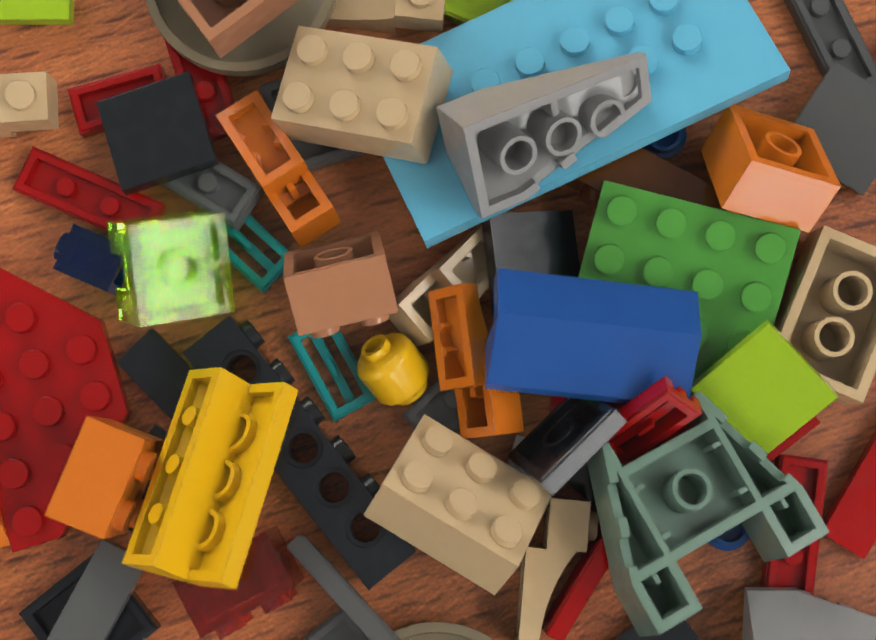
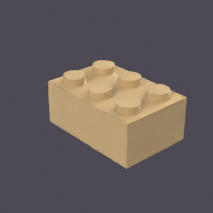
[270,26,453,164]
[774,225,876,405]
[364,414,552,595]

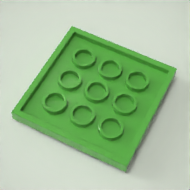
[578,180,801,396]

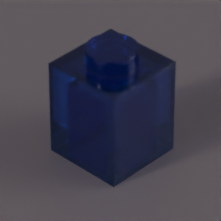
[53,224,138,297]

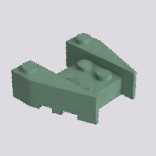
[587,391,830,637]

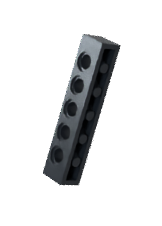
[182,315,417,590]

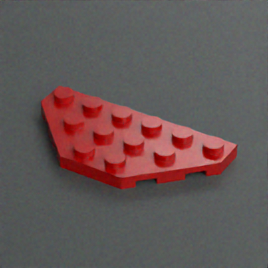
[0,267,132,553]

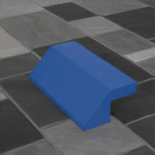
[485,268,702,409]

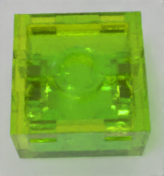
[107,210,235,328]

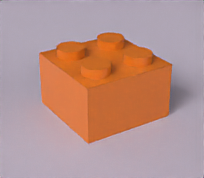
[701,105,841,233]
[44,416,165,540]

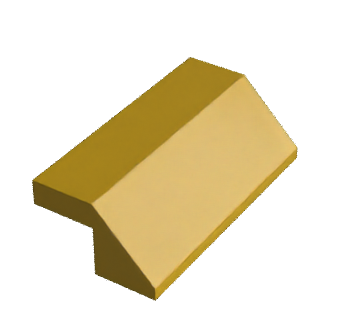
[122,367,299,589]

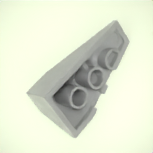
[436,52,652,219]
[742,587,876,640]

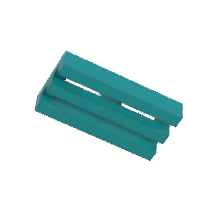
[193,213,290,294]
[288,331,377,422]

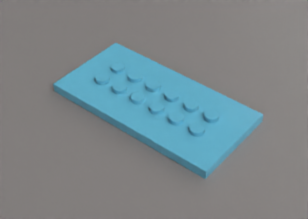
[382,0,791,248]

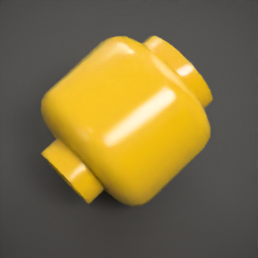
[357,333,430,406]

